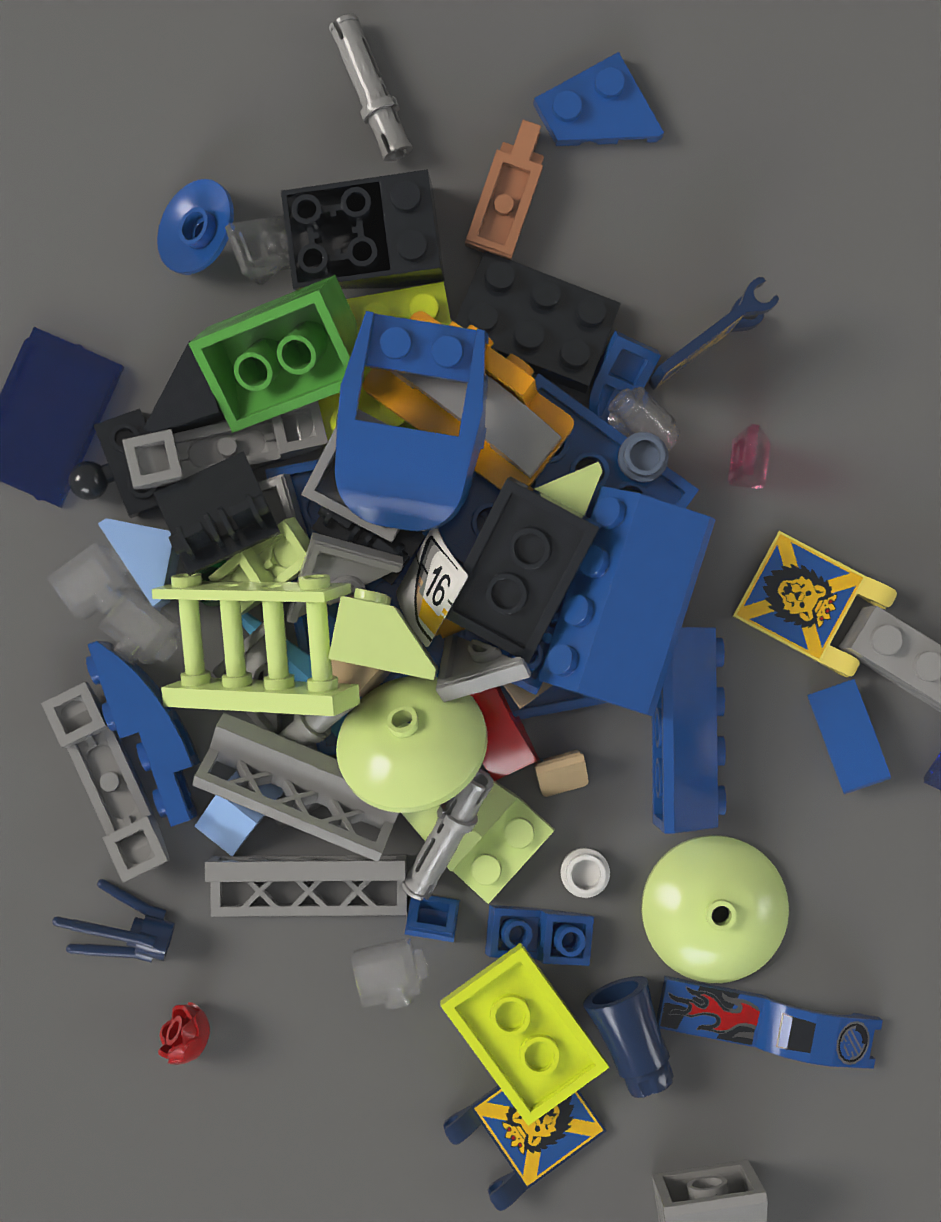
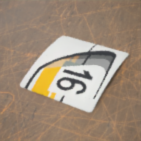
[396,528,468,647]

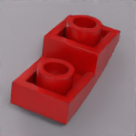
[471,686,539,781]

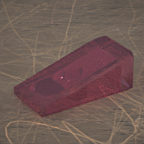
[727,424,770,489]

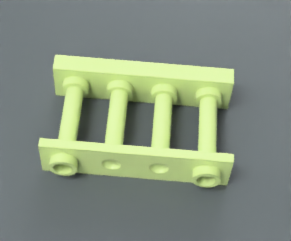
[151,573,360,716]

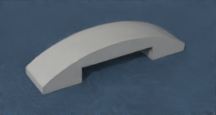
[390,371,562,479]
[122,401,328,489]
[41,682,170,883]

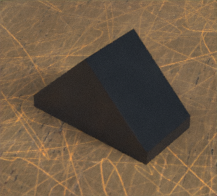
[143,341,225,433]

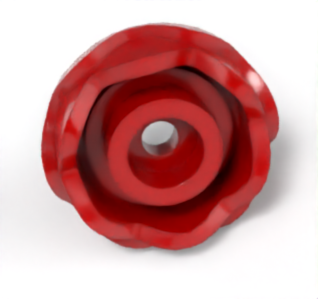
[158,1002,210,1065]

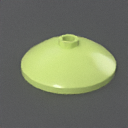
[336,676,488,813]
[641,835,789,983]

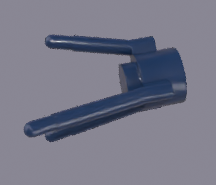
[52,879,175,963]

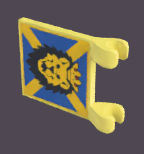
[732,531,897,677]

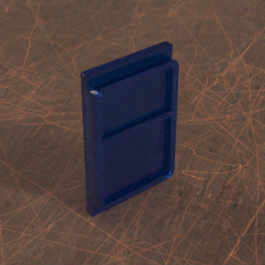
[0,327,124,508]

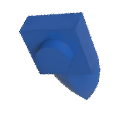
[588,330,661,425]

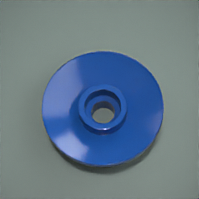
[157,179,234,275]

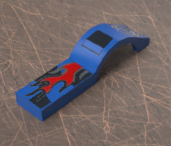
[657,976,883,1069]

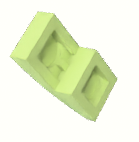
[208,517,310,616]

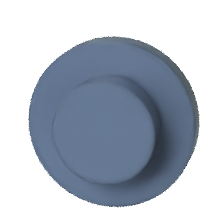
[618,432,669,483]

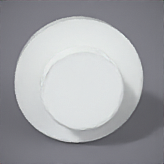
[560,848,610,898]

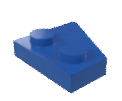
[533,52,664,146]

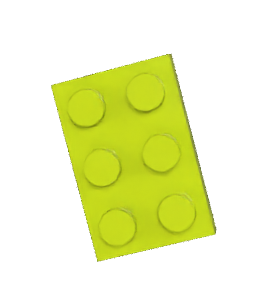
[440,943,609,1126]

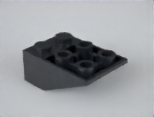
[281,169,445,290]

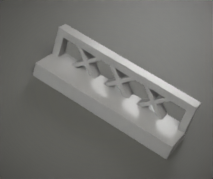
[192,712,399,862]
[205,854,407,917]

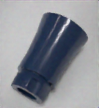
[583,976,674,1098]

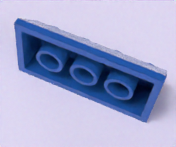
[539,486,716,717]
[651,627,726,834]

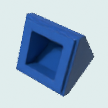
[405,895,460,942]

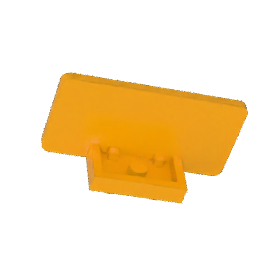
[363,311,574,490]

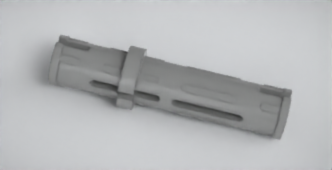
[329,14,413,162]
[402,769,494,901]

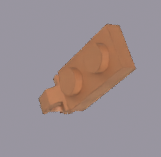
[465,120,544,260]

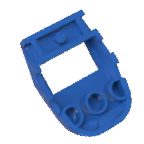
[335,311,489,531]

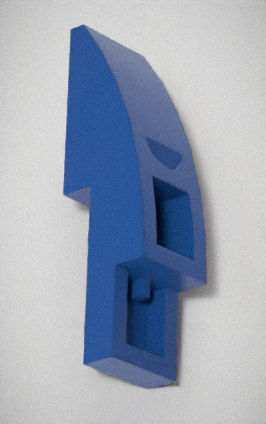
[86,641,200,827]

